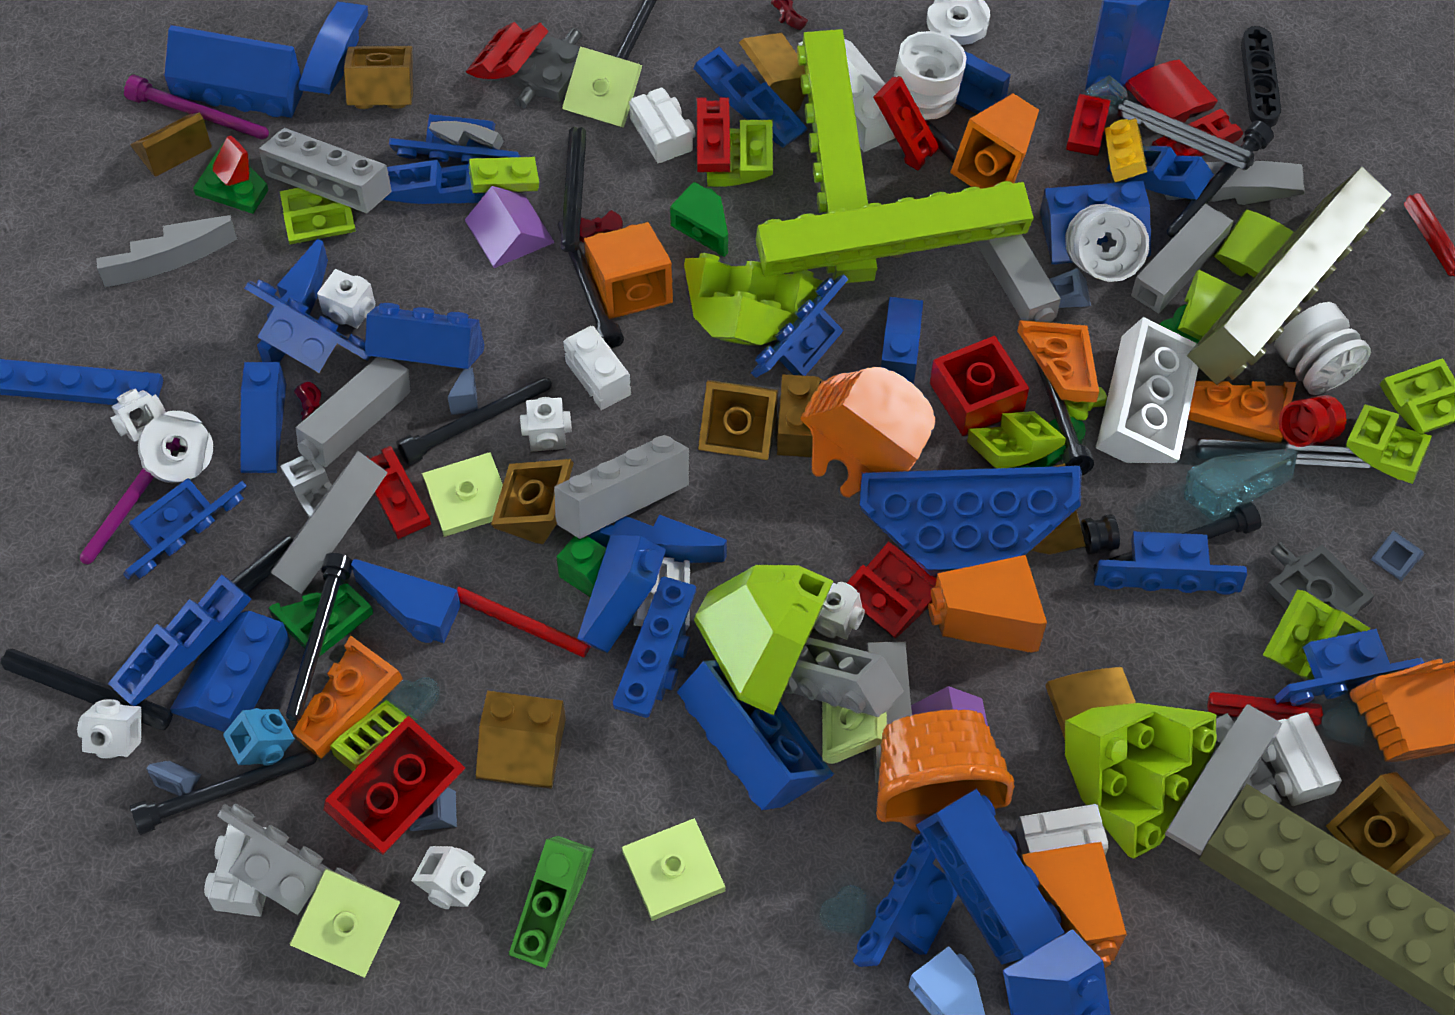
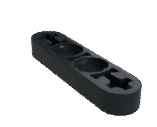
[1241,26,1281,128]

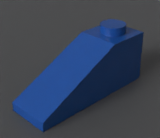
[881,297,923,385]
[241,362,287,473]
[577,535,666,653]
[351,559,461,643]

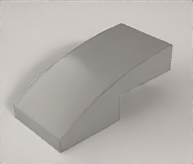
[429,121,504,150]
[280,456,332,519]

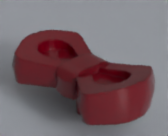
[771,0,808,30]
[579,210,623,243]
[294,382,322,421]

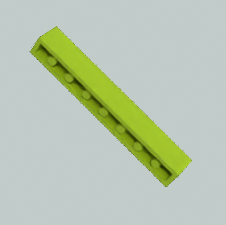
[797,29,877,283]
[756,181,1034,277]

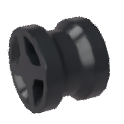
[1081,514,1120,555]

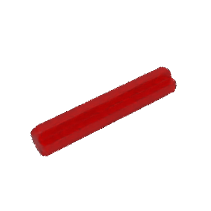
[1404,193,1455,276]
[1207,692,1323,726]

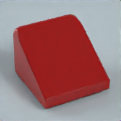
[213,136,249,186]

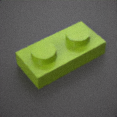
[468,157,539,193]

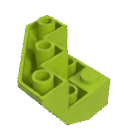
[684,253,823,345]
[694,565,833,715]
[1065,703,1217,859]

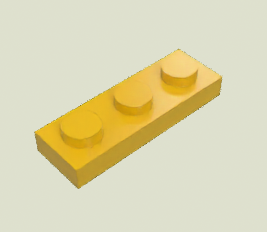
[1105,118,1147,182]

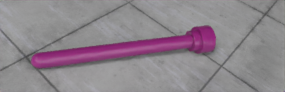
[124,74,269,139]
[80,438,185,565]

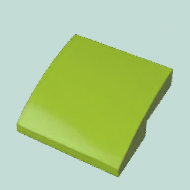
[707,120,773,187]
[280,188,356,245]
[1214,210,1294,278]
[1178,270,1242,340]
[1379,358,1455,435]
[1346,404,1432,484]
[967,411,1066,468]
[1263,589,1370,680]

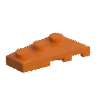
[1017,320,1099,403]
[1188,381,1297,442]
[292,635,403,759]

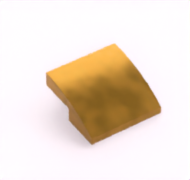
[1045,667,1136,739]

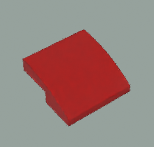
[466,22,549,79]
[1125,59,1218,123]
[847,541,937,639]

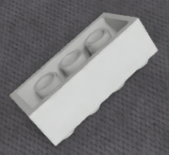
[798,39,895,152]
[1096,317,1199,463]

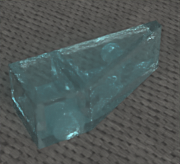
[1184,448,1298,521]

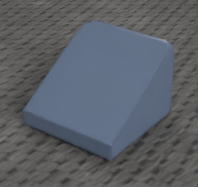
[1049,268,1091,308]
[448,366,478,415]
[1371,531,1425,581]
[147,761,201,796]
[410,788,457,831]

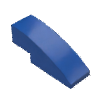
[1106,146,1214,200]

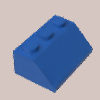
[1040,180,1151,264]
[365,303,484,369]
[170,611,290,732]
[1003,929,1111,1015]

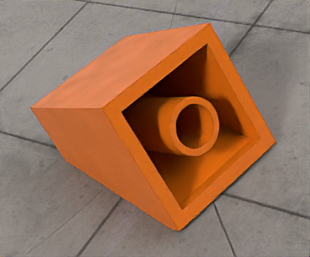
[950,93,1039,189]
[584,222,673,319]
[928,555,1047,653]
[1020,842,1127,968]

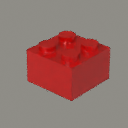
[930,335,1029,436]

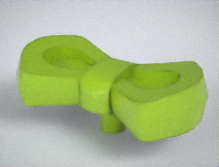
[1064,386,1107,421]

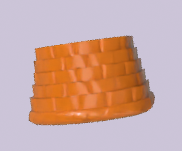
[800,367,935,498]
[1350,659,1455,762]
[876,709,1014,834]

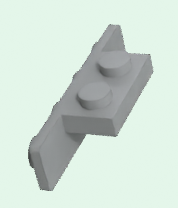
[217,804,357,915]

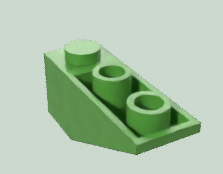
[509,836,594,969]

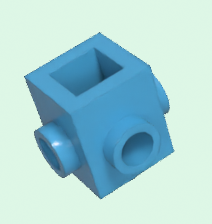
[223,708,295,765]

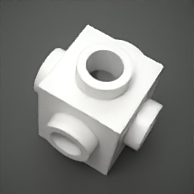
[317,269,375,329]
[111,388,166,442]
[520,397,572,452]
[814,582,865,640]
[77,699,141,758]
[411,846,486,909]

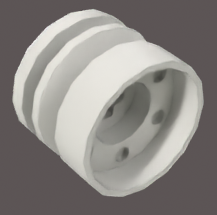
[894,31,967,120]
[1065,204,1149,282]
[1274,302,1371,395]

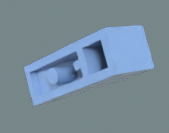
[908,946,985,1015]

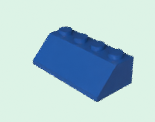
[1085,0,1170,94]
[164,25,303,118]
[677,660,834,810]
[916,789,1065,965]

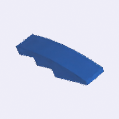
[299,2,368,94]
[693,46,808,148]
[383,160,486,204]
[257,239,328,362]
[587,515,727,563]
[108,575,252,706]

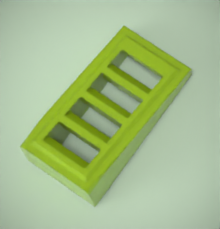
[330,699,407,771]

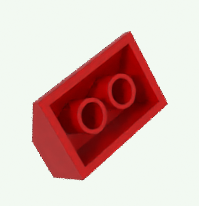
[324,716,465,855]

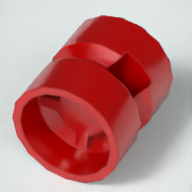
[1278,395,1347,447]

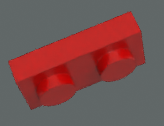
[1066,94,1111,156]

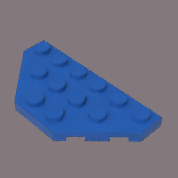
[860,466,1082,576]

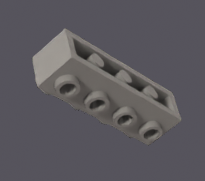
[258,128,392,213]
[554,435,689,539]
[785,638,904,717]

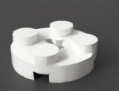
[927,0,990,45]
[138,411,213,483]

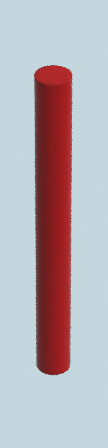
[457,586,591,658]

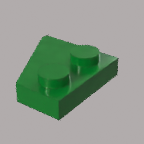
[268,583,373,657]

